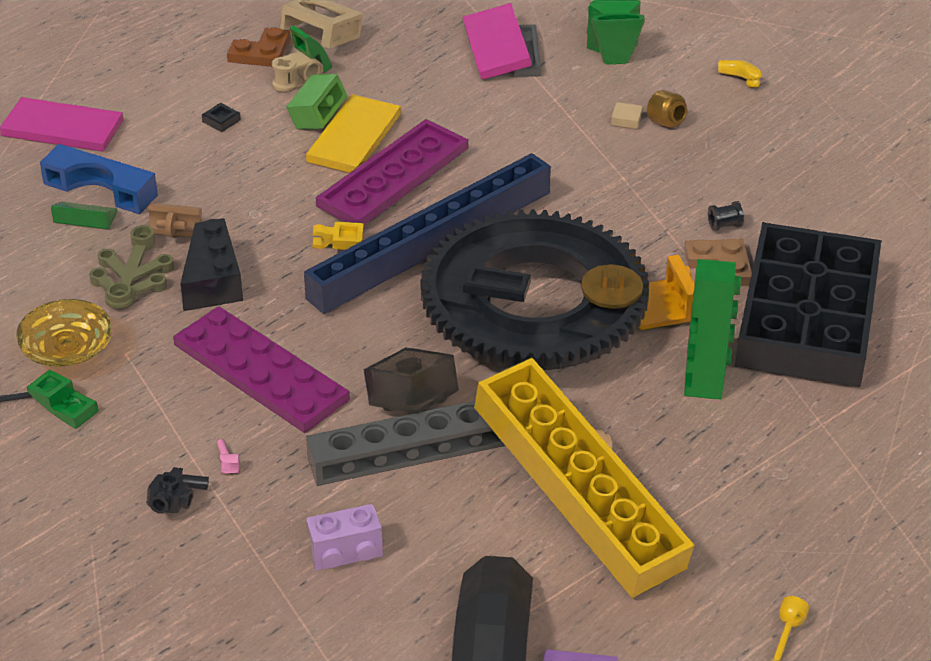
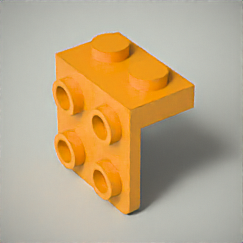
[637,254,694,330]

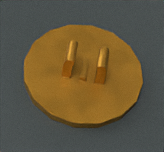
[581,264,643,309]

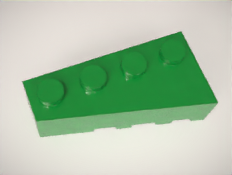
[684,259,741,400]

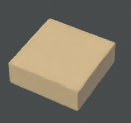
[611,102,643,129]

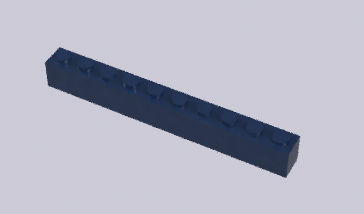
[304,153,551,314]

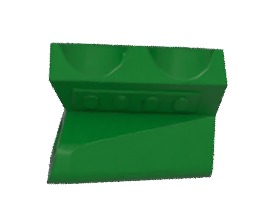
[586,0,645,65]

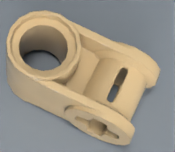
[272,51,323,92]

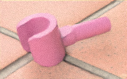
[217,439,239,474]

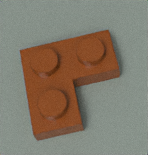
[227,27,291,67]

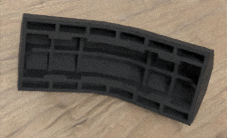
[451,555,533,661]

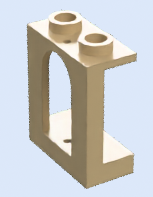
[280,0,363,49]

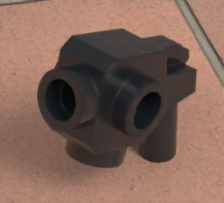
[146,467,209,514]

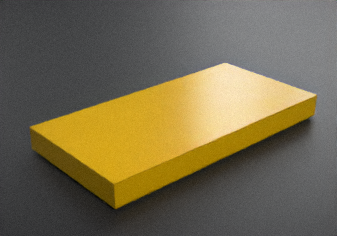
[306,94,401,173]

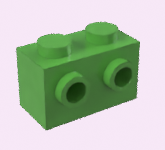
[286,74,348,130]

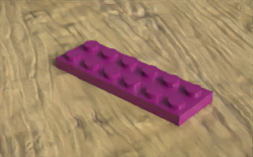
[315,119,469,225]
[173,306,350,433]

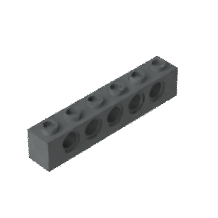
[306,401,505,486]

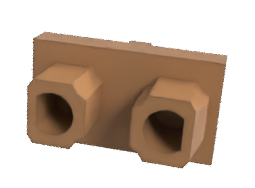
[148,203,202,237]

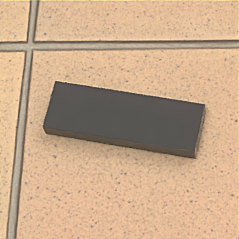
[514,25,541,77]

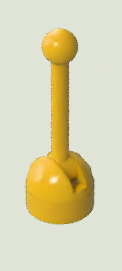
[771,596,810,661]

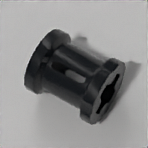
[708,201,744,231]

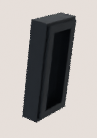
[463,265,531,302]

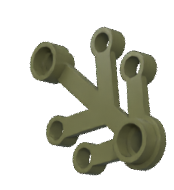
[90,225,174,309]

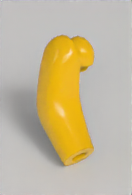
[718,60,763,88]

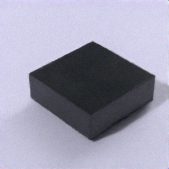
[202,102,241,132]

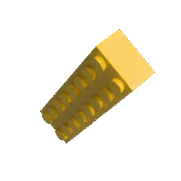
[474,358,694,598]

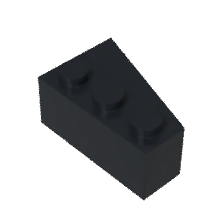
[180,218,243,311]

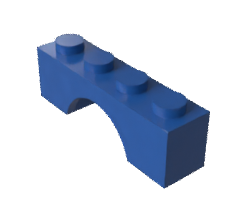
[40,144,158,215]

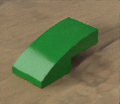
[290,25,332,73]
[26,369,99,429]

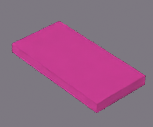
[462,3,532,80]
[0,97,124,152]

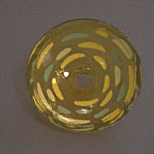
[16,299,112,367]

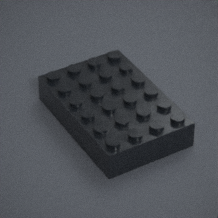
[735,222,882,387]

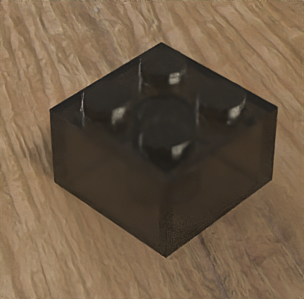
[363,347,459,414]

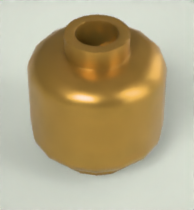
[647,90,687,128]

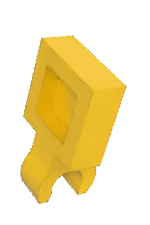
[312,222,364,250]

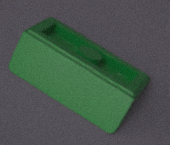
[51,201,118,229]

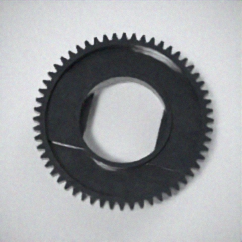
[420,209,649,370]

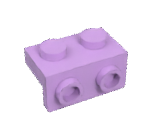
[306,504,383,571]

